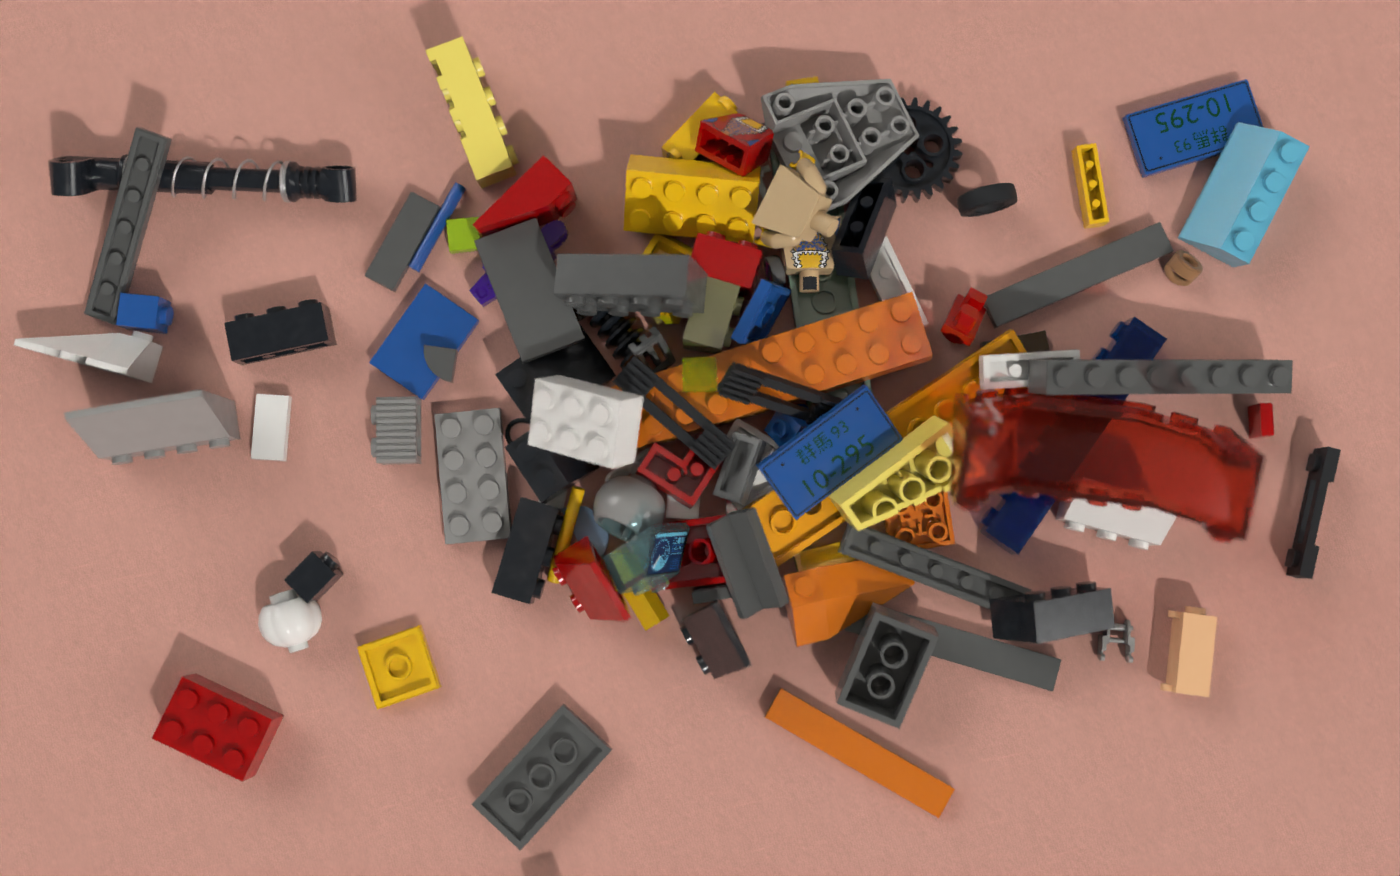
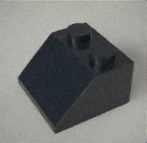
[505,431,600,504]

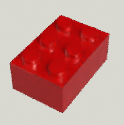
[152,673,284,782]

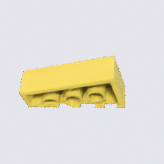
[425,36,519,188]
[828,415,984,531]

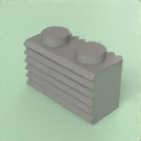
[371,396,421,465]

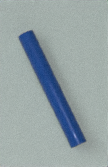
[408,183,466,272]

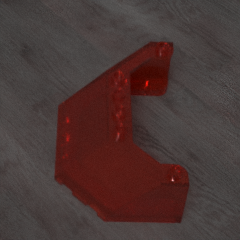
[950,387,1265,543]

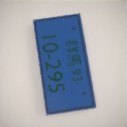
[1122,79,1264,178]
[756,385,903,520]

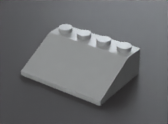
[64,390,240,465]

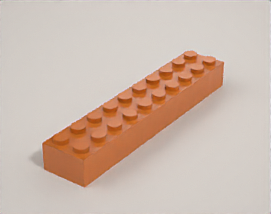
[609,292,933,452]

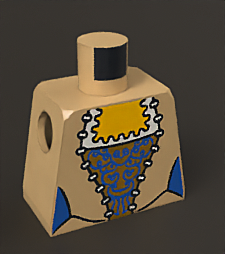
[780,216,841,293]

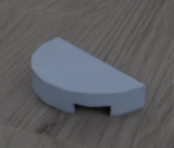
[561,506,610,558]

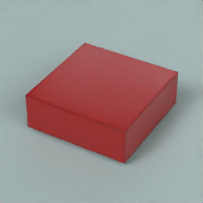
[1248,403,1274,439]

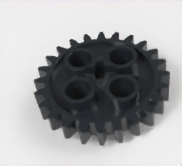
[876,97,963,203]

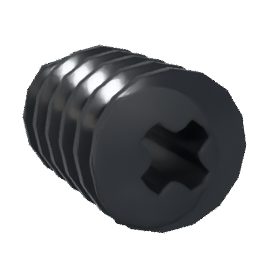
[590,311,655,369]

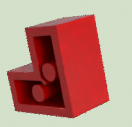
[691,231,762,301]
[635,433,721,509]

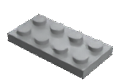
[434,408,512,545]

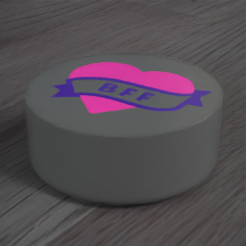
[764,255,785,286]

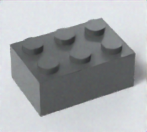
[835,602,939,729]

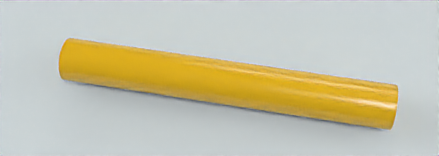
[546,486,585,584]

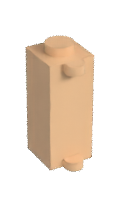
[1160,606,1217,697]

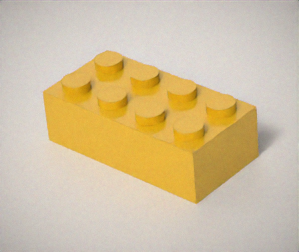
[623,154,761,243]

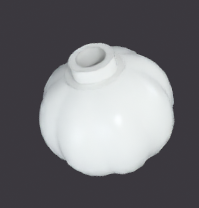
[258,589,322,653]

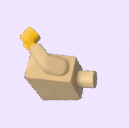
[752,150,839,249]

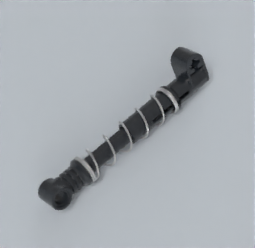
[48,155,357,203]

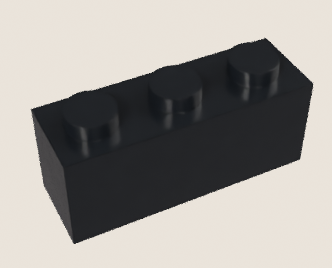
[831,177,897,279]
[224,299,337,365]
[491,497,564,604]

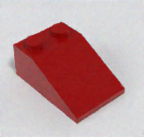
[472,155,577,238]
[641,515,726,591]
[552,536,631,621]

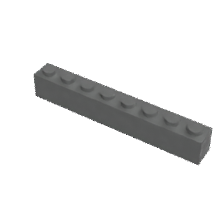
[1028,359,1293,395]

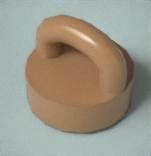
[1164,250,1203,286]

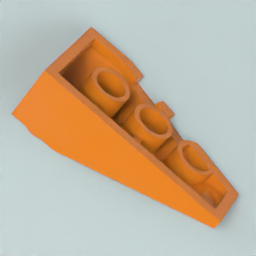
[782,560,915,647]

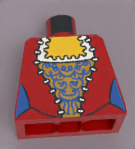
[695,113,774,177]

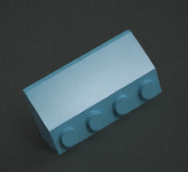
[1178,122,1310,268]

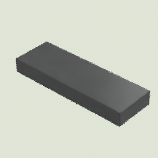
[364,191,440,292]

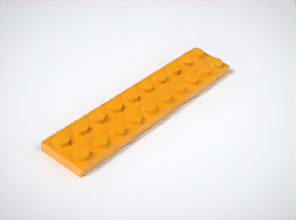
[741,329,1033,567]

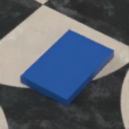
[369,283,480,400]

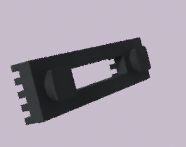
[612,356,737,470]
[717,362,843,425]
[1285,447,1341,579]

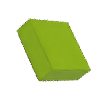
[446,217,481,254]

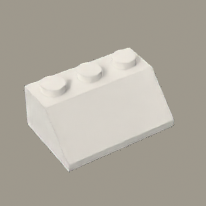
[1055,478,1181,550]

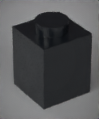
[284,551,344,603]

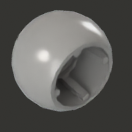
[593,474,665,544]

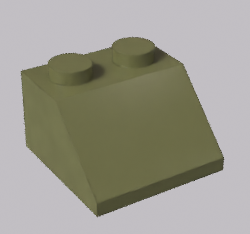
[682,276,744,354]

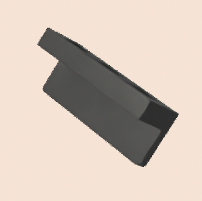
[706,507,790,619]

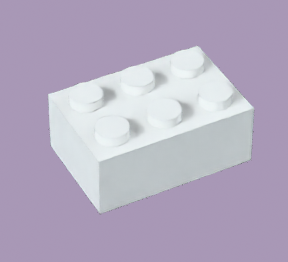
[528,375,643,469]

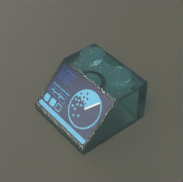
[602,523,690,596]

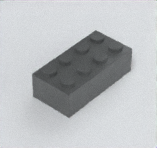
[554,254,707,318]

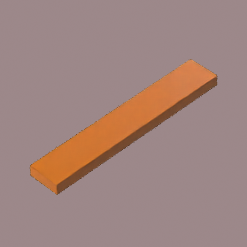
[764,687,955,818]

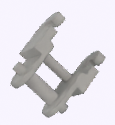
[1097,619,1135,663]

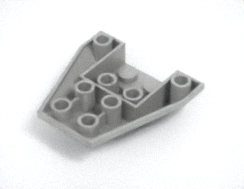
[761,79,919,211]

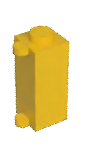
[661,92,738,161]

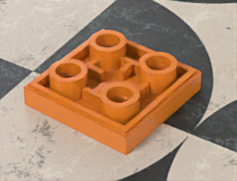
[884,491,955,549]

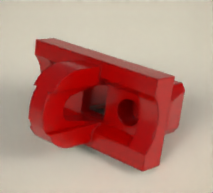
[940,287,988,346]

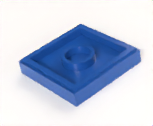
[731,279,791,344]

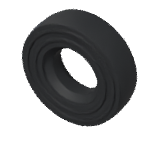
[957,183,1017,217]

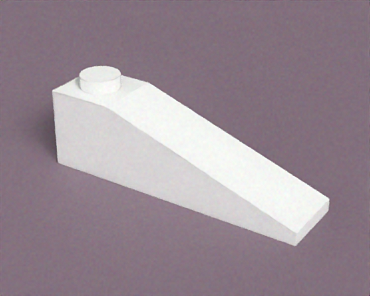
[14,330,163,383]

